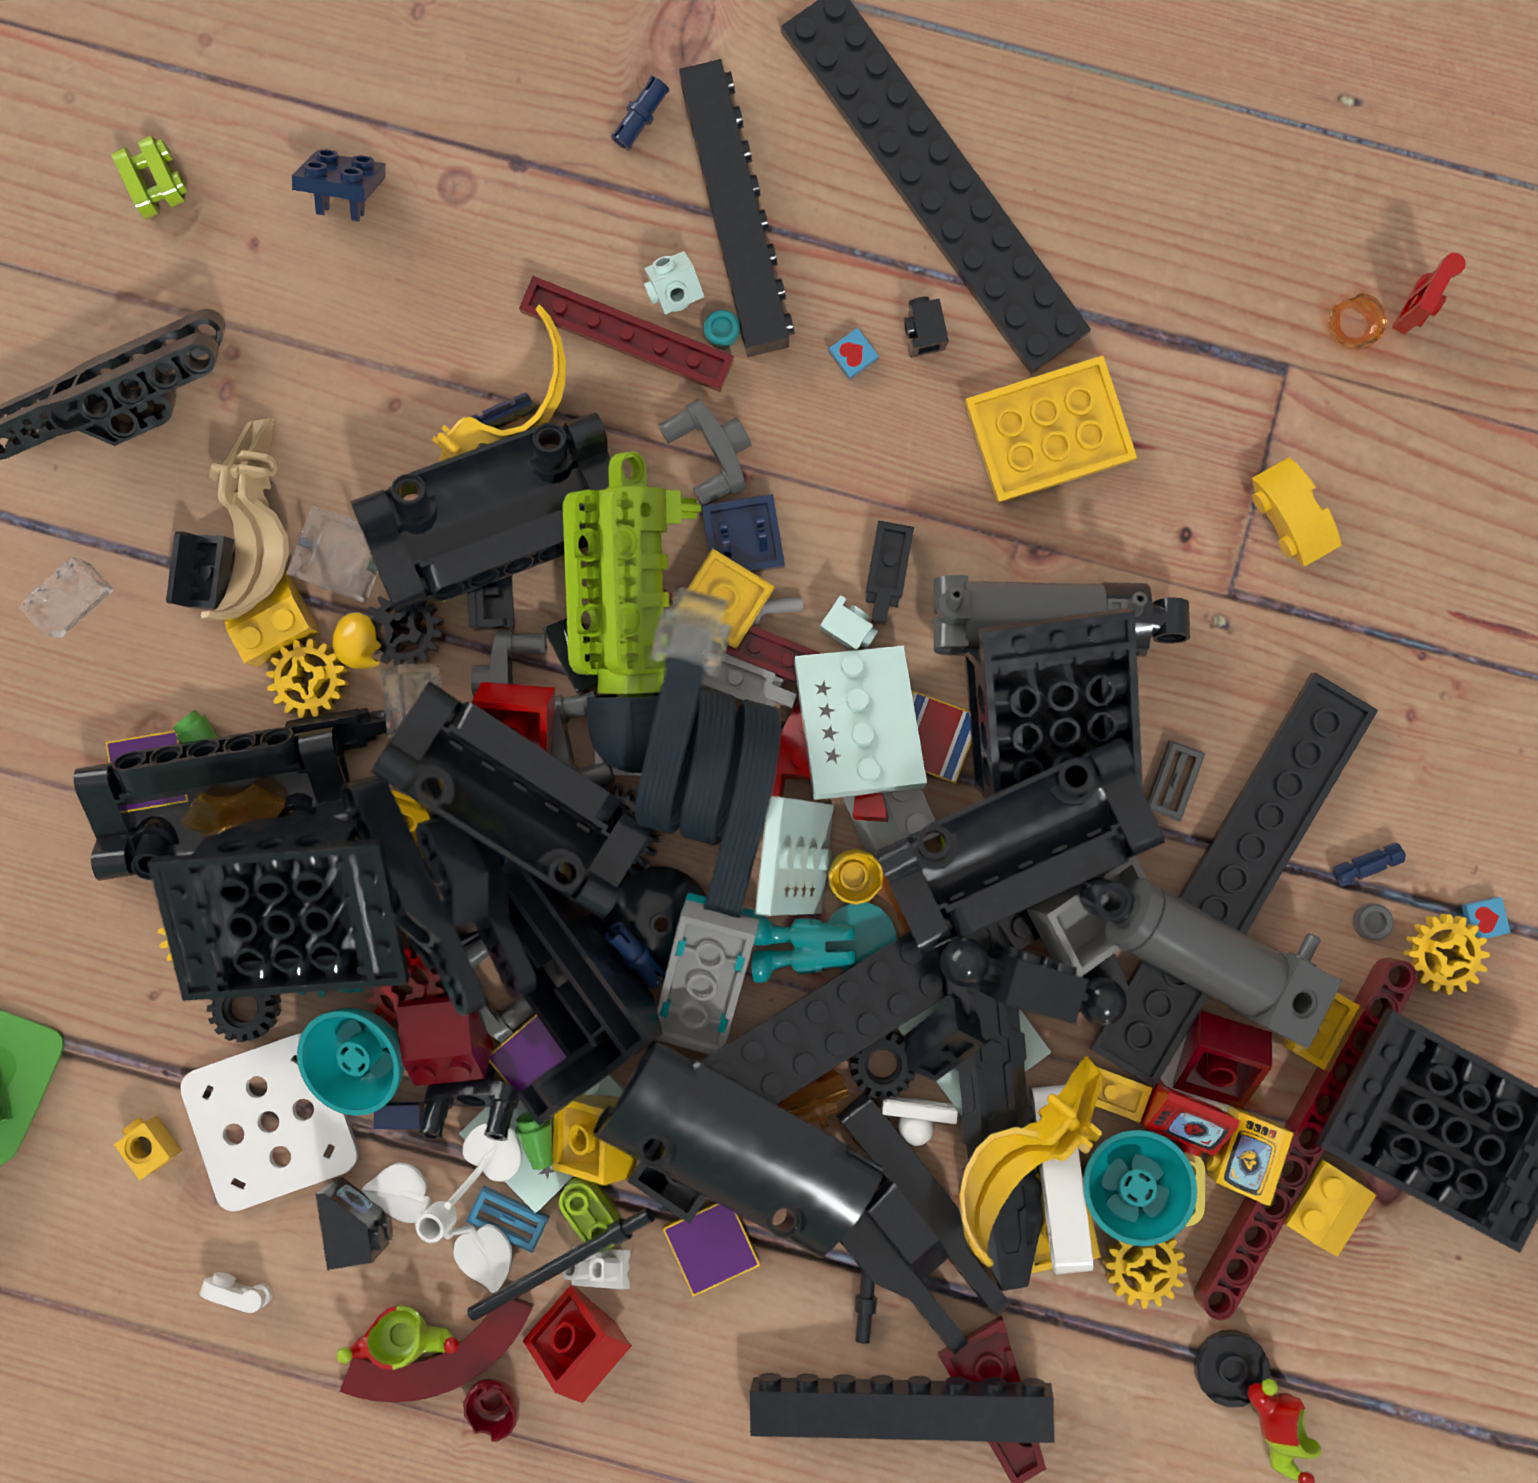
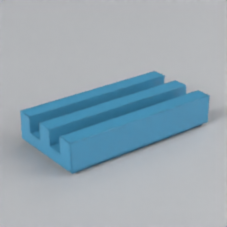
[466,1185,550,1253]

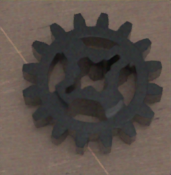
[368,596,445,669]

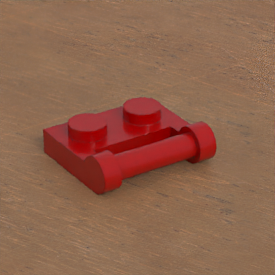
[1392,253,1466,334]

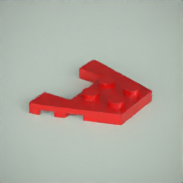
[771,707,889,822]

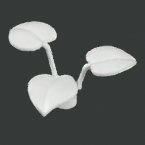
[362,1122,523,1294]

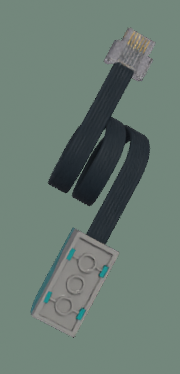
[635,587,781,1054]

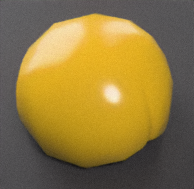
[333,612,381,669]
[828,848,883,905]

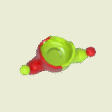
[336,1305,459,1370]
[1248,1378,1322,1483]

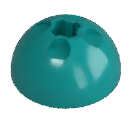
[297,1007,404,1116]
[1083,1130,1197,1246]

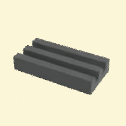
[1147,740,1206,821]

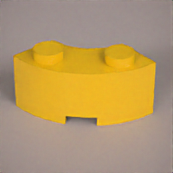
[1252,457,1342,567]

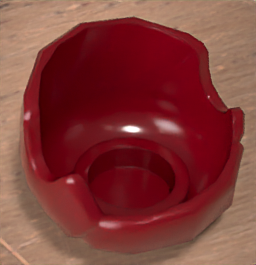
[463,1378,520,1442]

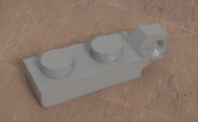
[701,648,798,709]

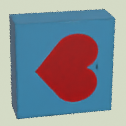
[828,328,879,380]
[1461,896,1511,939]

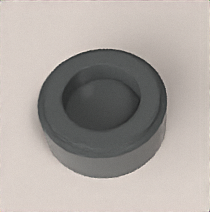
[1353,903,1394,940]

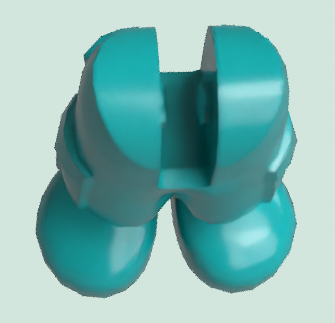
[752,914,856,983]

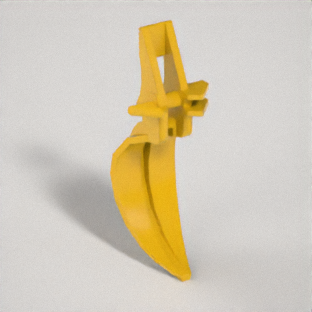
[431,304,566,462]
[960,1056,1103,1267]

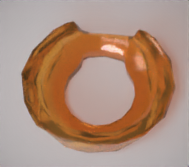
[1328,293,1388,350]

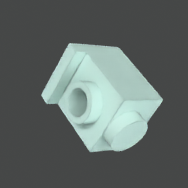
[819,595,878,651]

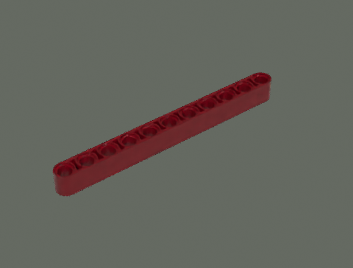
[1194,957,1418,1320]

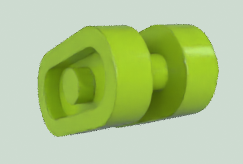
[111,135,188,220]
[559,1176,622,1252]

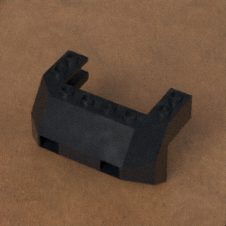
[406,860,663,1126]

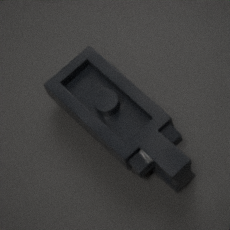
[865,520,914,625]
[285,708,393,751]

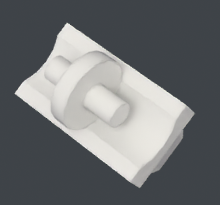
[563,1247,631,1289]

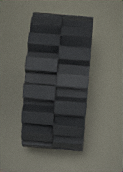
[207,994,282,1042]
[849,1032,915,1099]

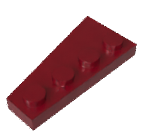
[938,1315,1046,1483]

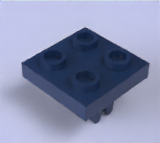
[292,149,386,222]
[702,494,785,573]

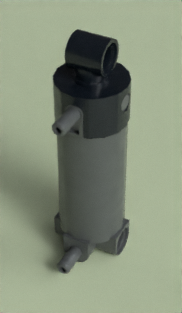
[933,575,1190,657]

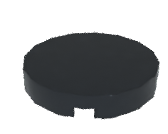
[1194,1330,1270,1408]

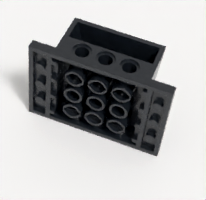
[964,607,1143,799]
[148,814,410,1001]
[1315,1008,1538,1253]

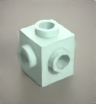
[644,251,705,314]

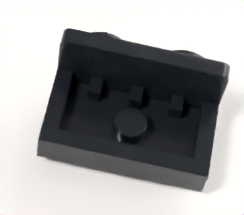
[166,531,234,610]

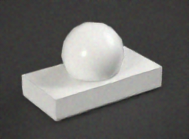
[880,1095,958,1146]

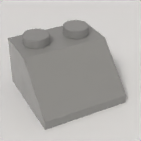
[842,789,940,860]

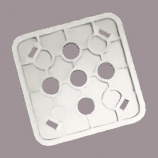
[180,1032,359,1212]

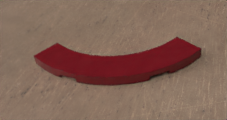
[339,1298,534,1402]

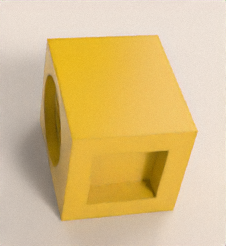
[114,1116,182,1181]

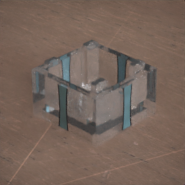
[286,505,378,604]

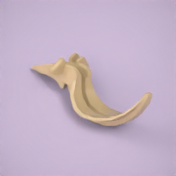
[201,417,289,621]

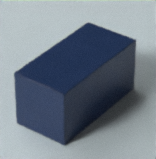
[374,1102,425,1129]

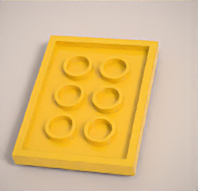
[964,355,1137,504]

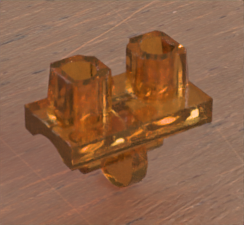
[780,1068,850,1129]

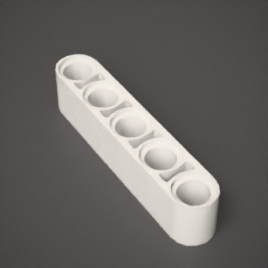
[1030,1084,1093,1275]

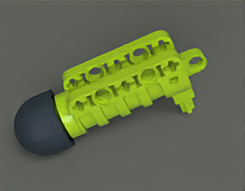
[563,451,702,773]

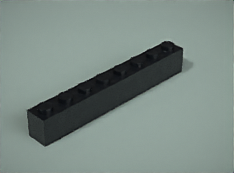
[679,59,795,357]
[750,1373,1054,1443]

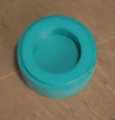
[704,310,740,349]

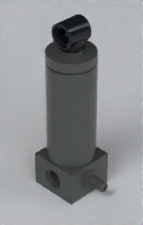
[1079,877,1342,1049]

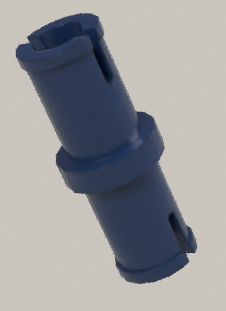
[611,76,670,151]
[604,922,666,988]

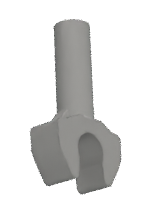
[752,597,803,626]

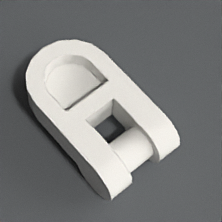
[199,1272,273,1313]

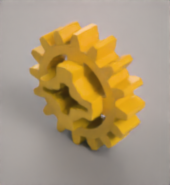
[266,639,349,718]
[1403,913,1490,995]
[1103,1238,1187,1309]

